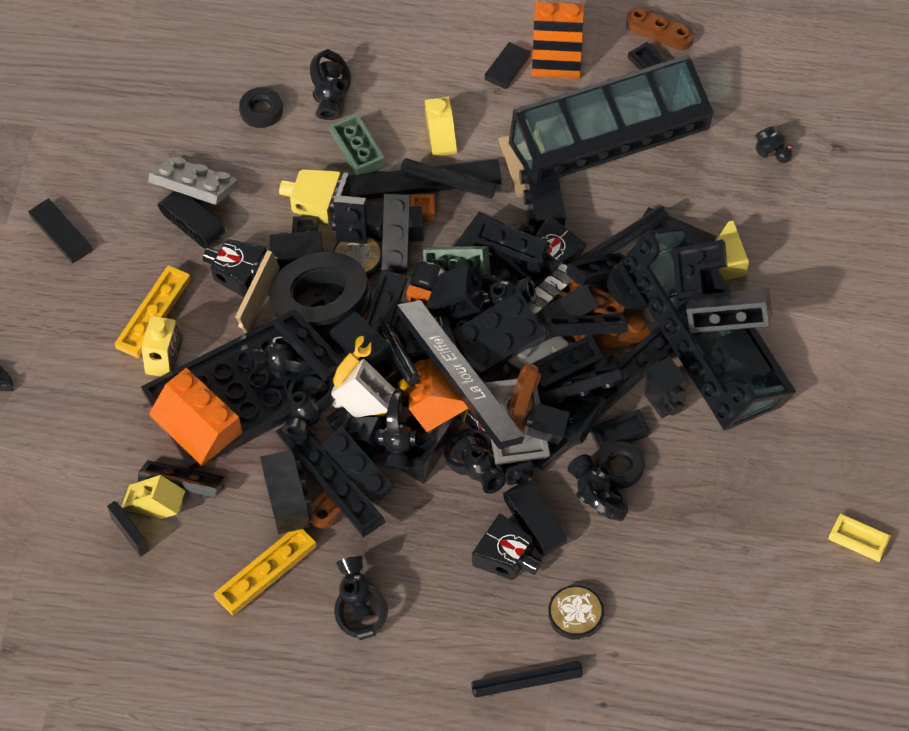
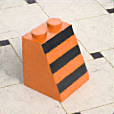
[532,1,584,79]

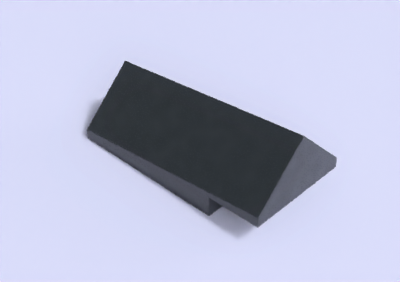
[399,410,466,484]

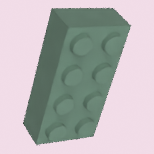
[330,114,385,175]
[423,246,491,276]

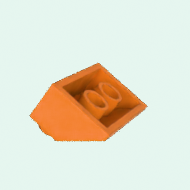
[409,358,471,432]
[149,368,242,466]

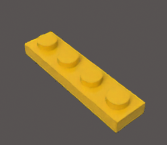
[115,265,191,358]
[214,529,317,616]

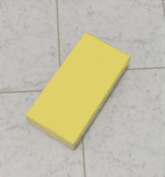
[828,513,891,562]

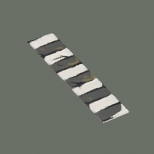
[527,263,573,315]

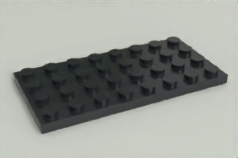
[141,293,341,470]

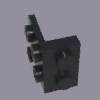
[330,172,369,244]

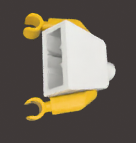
[331,336,409,417]

